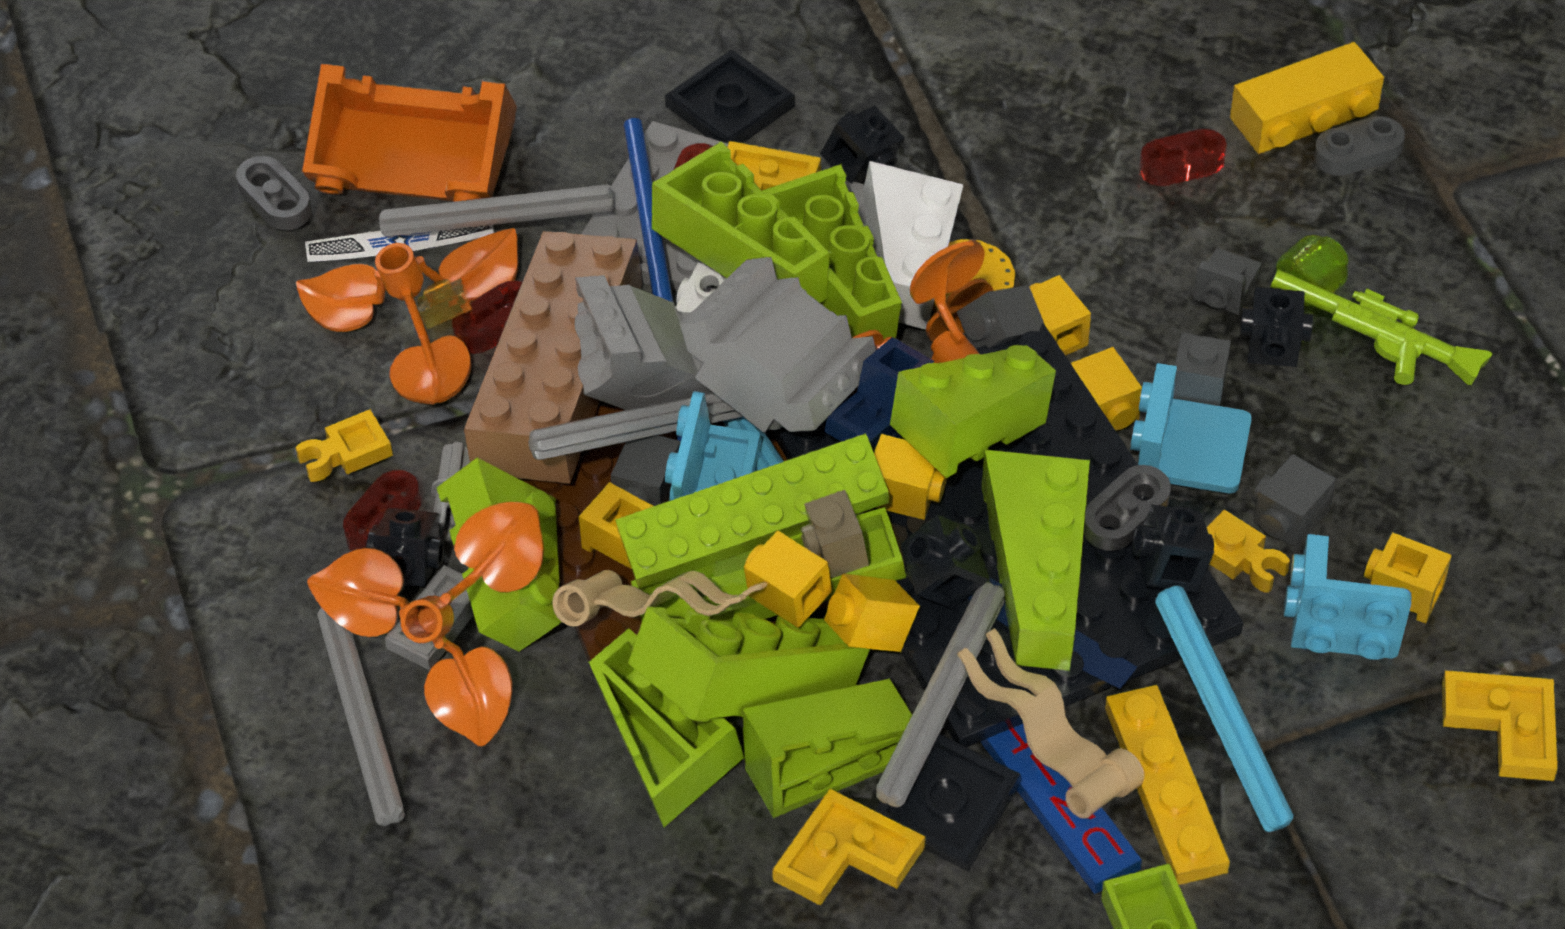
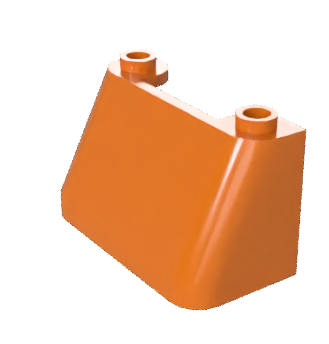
[302,64,517,202]

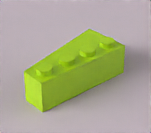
[652,141,829,303]
[762,164,902,340]
[982,450,1090,671]
[628,606,870,722]

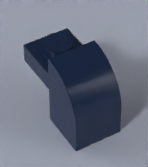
[825,337,934,451]

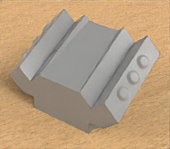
[680,257,876,433]
[574,275,712,410]

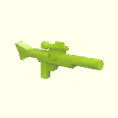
[1270,269,1492,385]

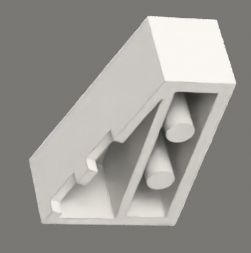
[861,161,963,329]

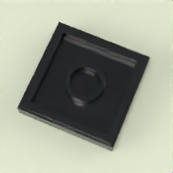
[665,49,795,143]
[875,734,1022,872]

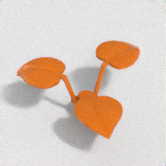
[296,228,518,405]
[852,239,994,363]
[307,502,544,747]

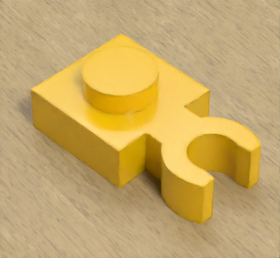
[295,409,393,482]
[1207,509,1290,593]

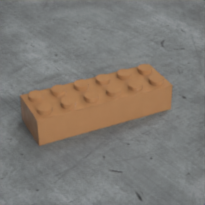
[464,231,642,484]

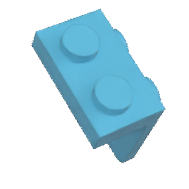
[1130,363,1252,494]
[665,391,762,501]
[1283,534,1412,660]

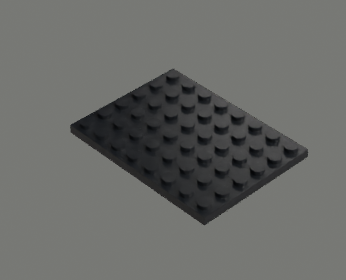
[774,323,1244,747]

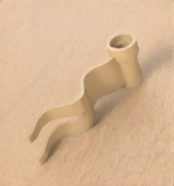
[553,570,767,626]
[957,628,1144,819]

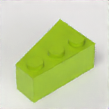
[890,345,1056,478]
[436,457,561,652]
[589,628,745,827]
[742,679,912,818]

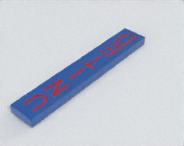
[980,724,1142,895]

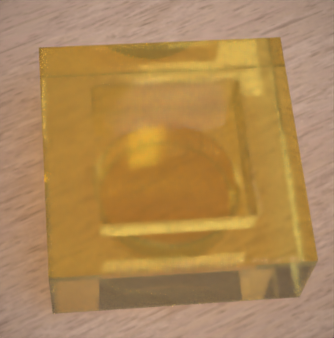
[417,278,472,329]

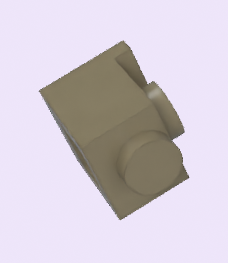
[800,490,869,579]

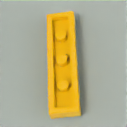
[1105,685,1230,885]

